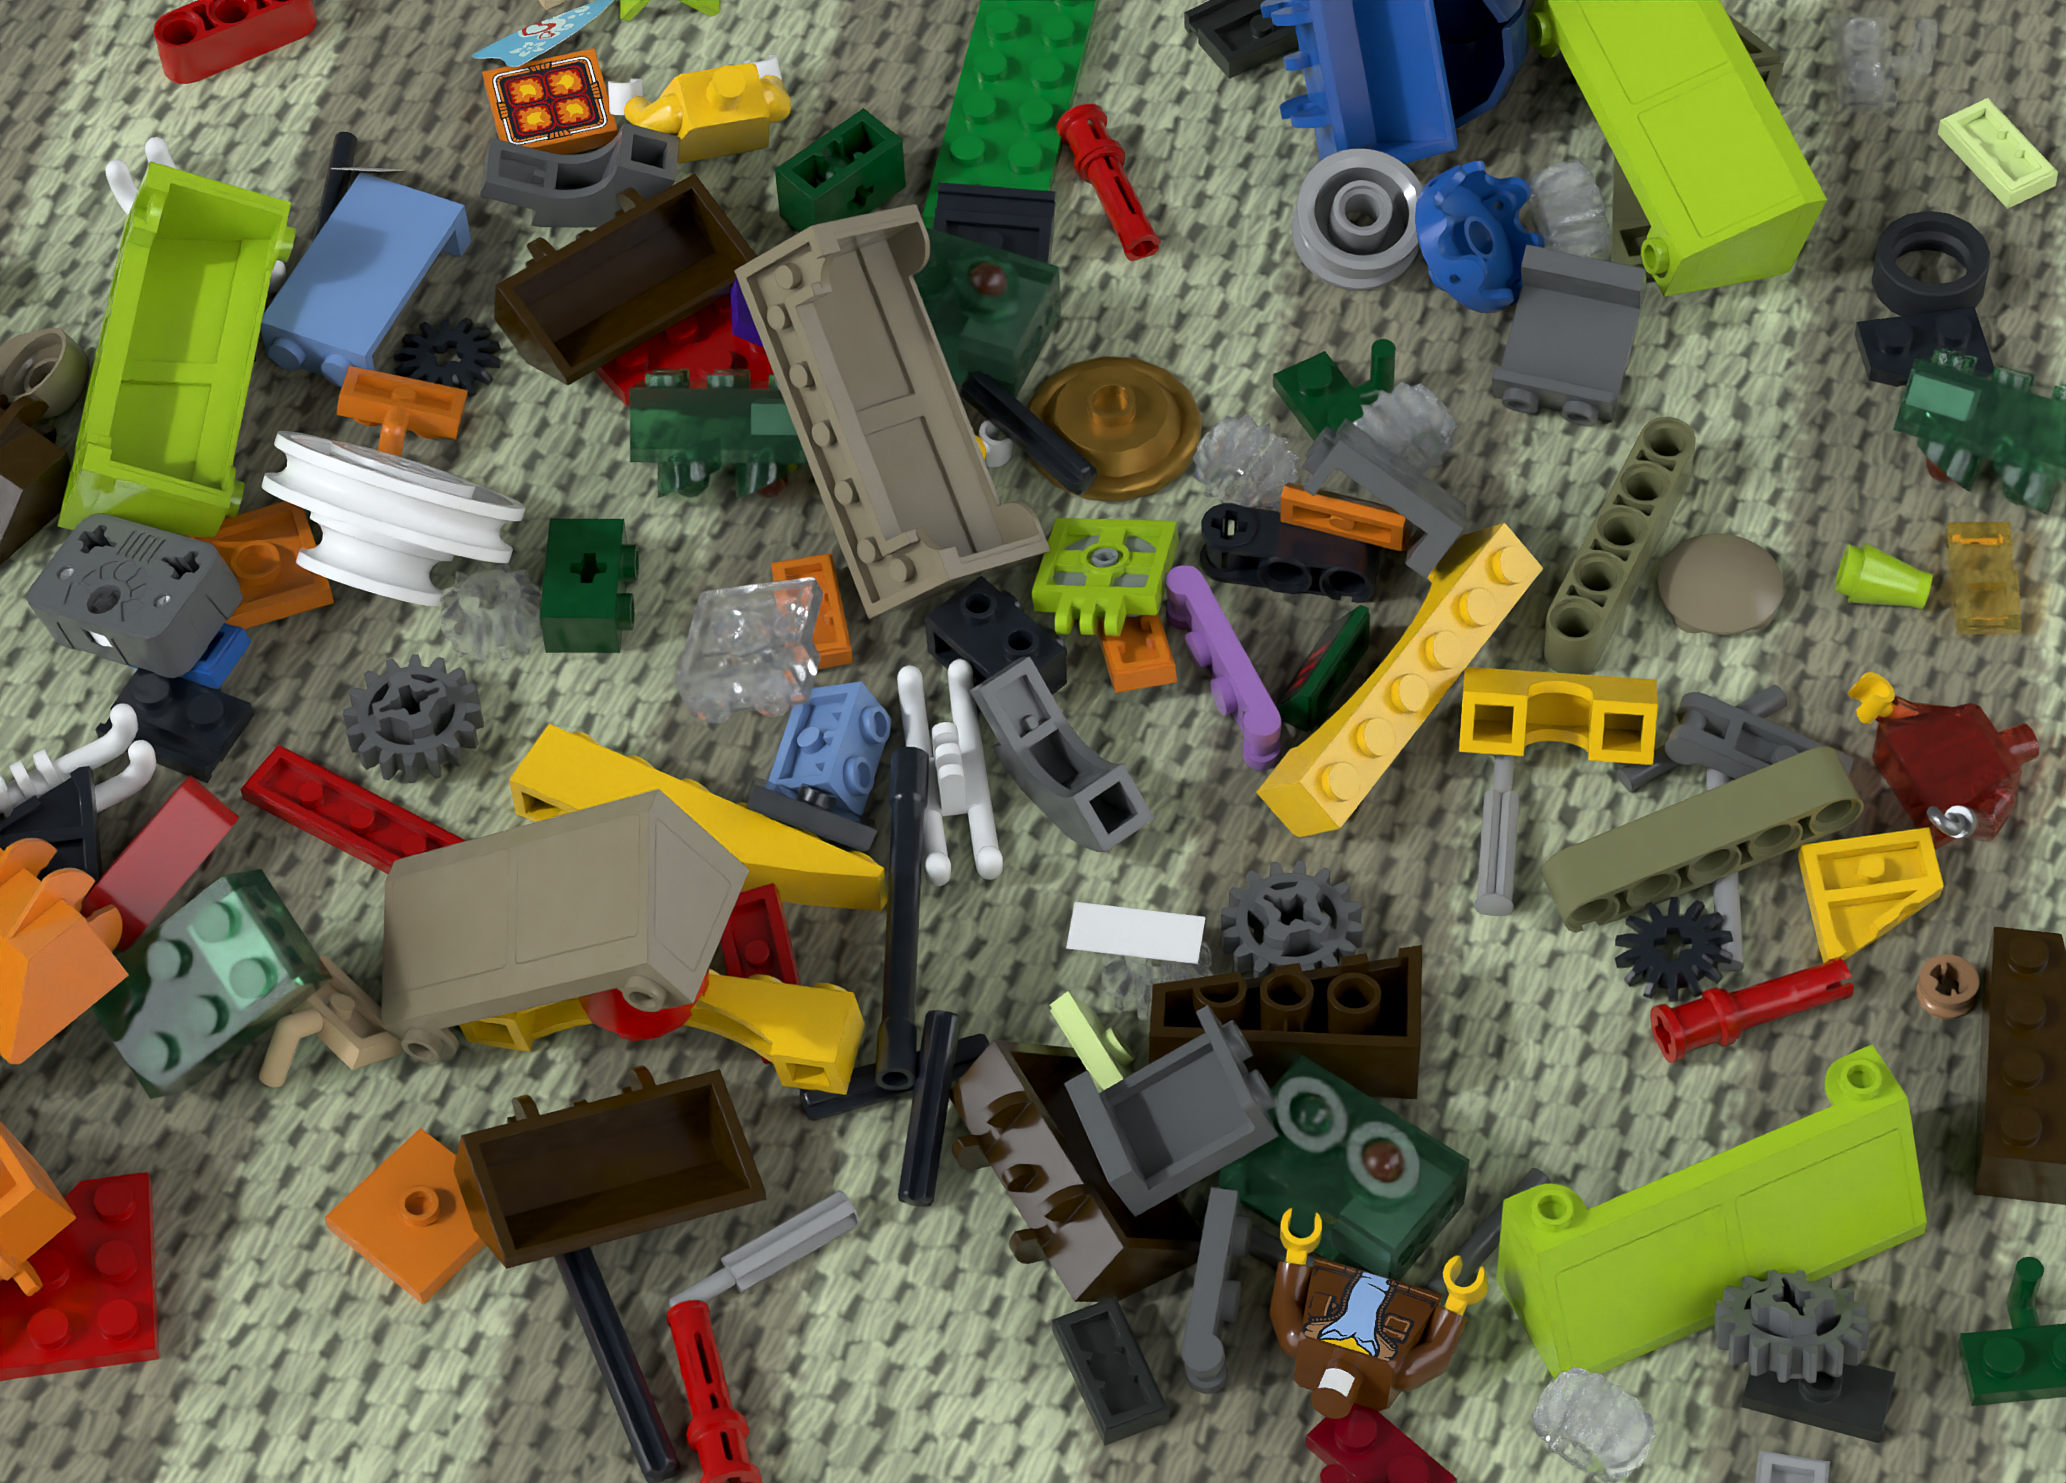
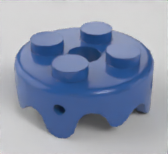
[1415,161,1545,313]

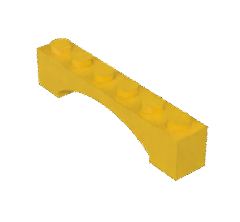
[1256,522,1543,837]
[459,969,865,1095]

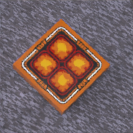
[482,48,618,155]

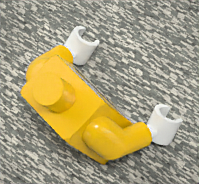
[608,55,791,164]

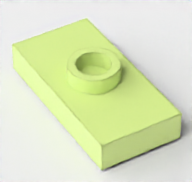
[1938,98,2058,209]
[1050,991,1135,1090]

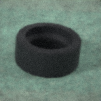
[1872,211,1991,316]

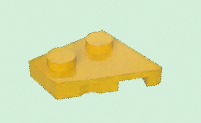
[1797,827,1944,963]

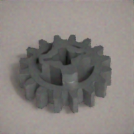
[343,654,484,783]
[1221,860,1364,978]
[1715,1270,1870,1383]

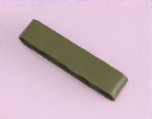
[1543,417,1696,674]
[1541,747,1864,933]

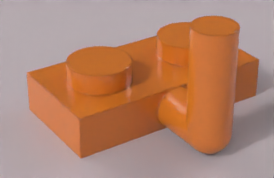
[336,365,468,457]

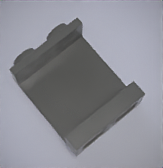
[1492,245,1646,426]

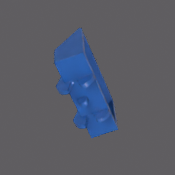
[1260,0,1459,164]

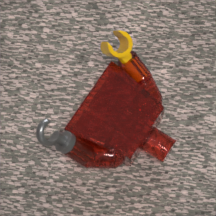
[1847,672,2039,849]

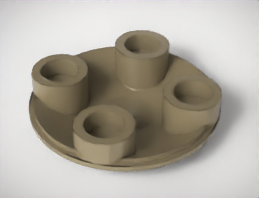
[1657,533,1784,635]

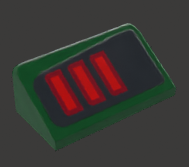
[1275,605,1370,733]

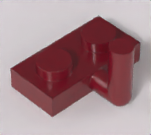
[1305,1403,1457,1483]

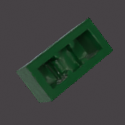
[775,108,906,233]
[539,518,639,653]

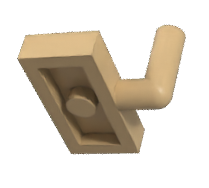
[259,955,403,1088]

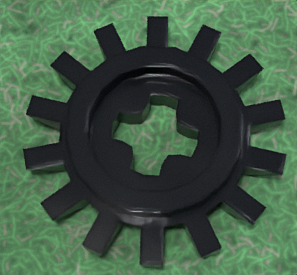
[394,316,501,398]
[1615,897,1733,1002]

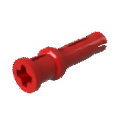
[1056,104,1161,261]
[1650,957,1854,1063]
[666,1300,762,1483]

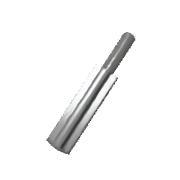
[1474,754,1519,916]
[669,1190,860,1308]

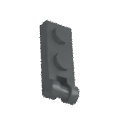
[1664,692,1854,779]
[1182,1187,1252,1394]

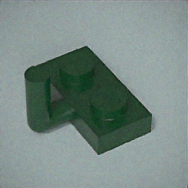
[1273,339,1396,446]
[1958,1257,2066,1406]

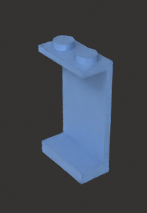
[260,172,471,388]

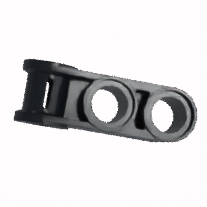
[1200,503,1382,603]

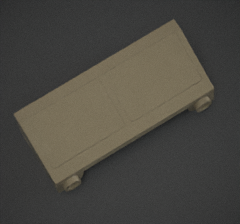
[734,204,1051,619]
[381,789,749,1062]

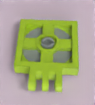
[1032,518,1179,636]

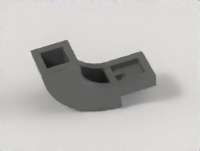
[480,122,680,228]
[970,656,1155,852]

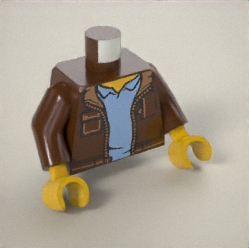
[1270,1208,1489,1419]

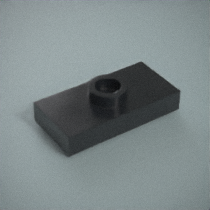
[746,776,877,852]

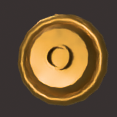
[1026,356,1203,502]

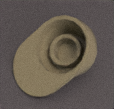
[0,328,90,419]

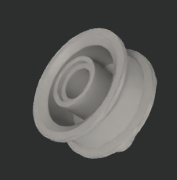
[1291,149,1423,291]

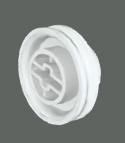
[261,431,526,606]

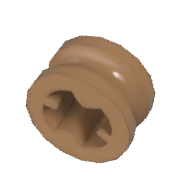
[1916,954,1980,1019]

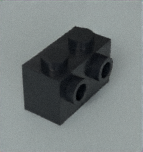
[925,576,1067,695]

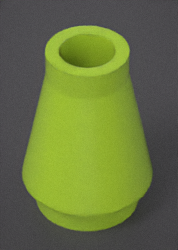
[1834,542,1933,610]

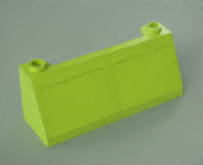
[1528,0,1827,297]
[58,161,296,537]
[1496,1044,1927,1390]

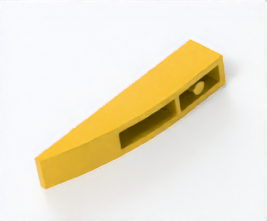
[509,723,887,911]

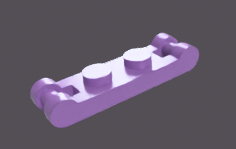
[1166,565,1281,771]

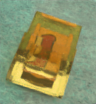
[1944,522,2022,634]

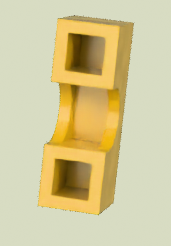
[1459,667,1658,765]

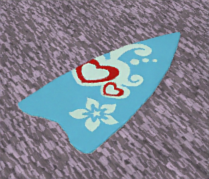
[472,0,614,67]

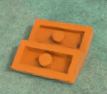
[1281,482,1413,551]

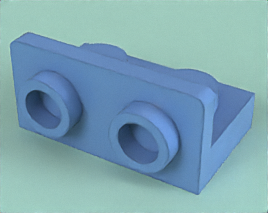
[768,681,891,815]

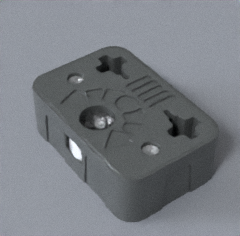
[27,514,243,678]

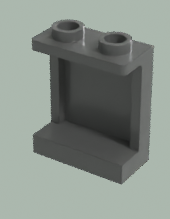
[1302,419,1466,578]
[1064,1005,1279,1217]

